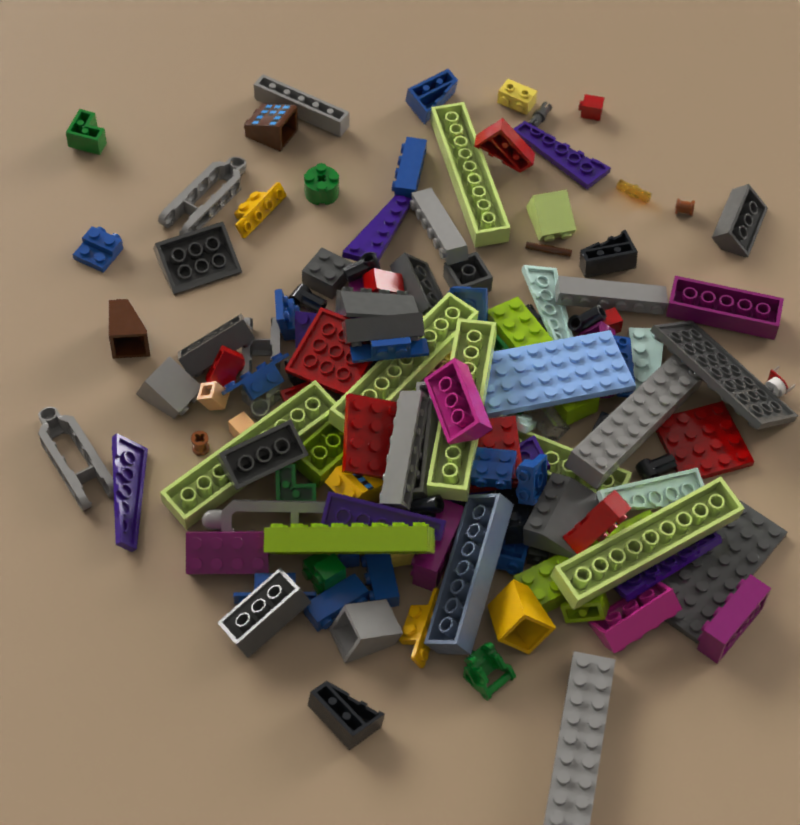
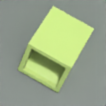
[526,190,576,242]

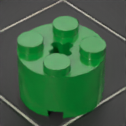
[304,163,339,205]

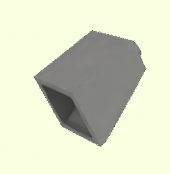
[136,356,201,419]
[329,599,403,663]

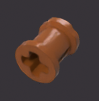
[675,198,695,216]
[191,431,209,456]

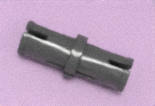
[528,102,552,127]

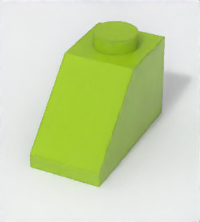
[560,592,610,623]

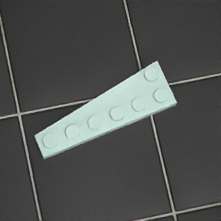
[596,468,704,510]

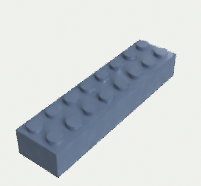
[424,493,514,655]

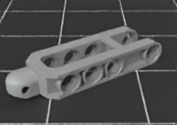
[158,157,246,235]
[241,317,281,420]
[38,407,114,511]
[202,499,326,531]

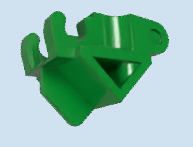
[463,642,516,701]

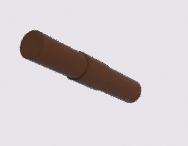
[525,242,572,257]

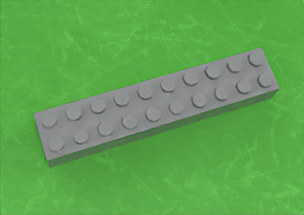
[565,354,703,489]
[543,651,616,825]

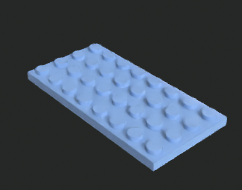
[484,330,636,418]

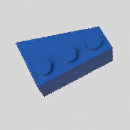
[405,69,458,125]

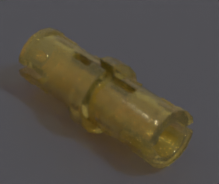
[616,179,652,203]

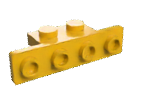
[234,182,287,238]
[399,588,440,668]

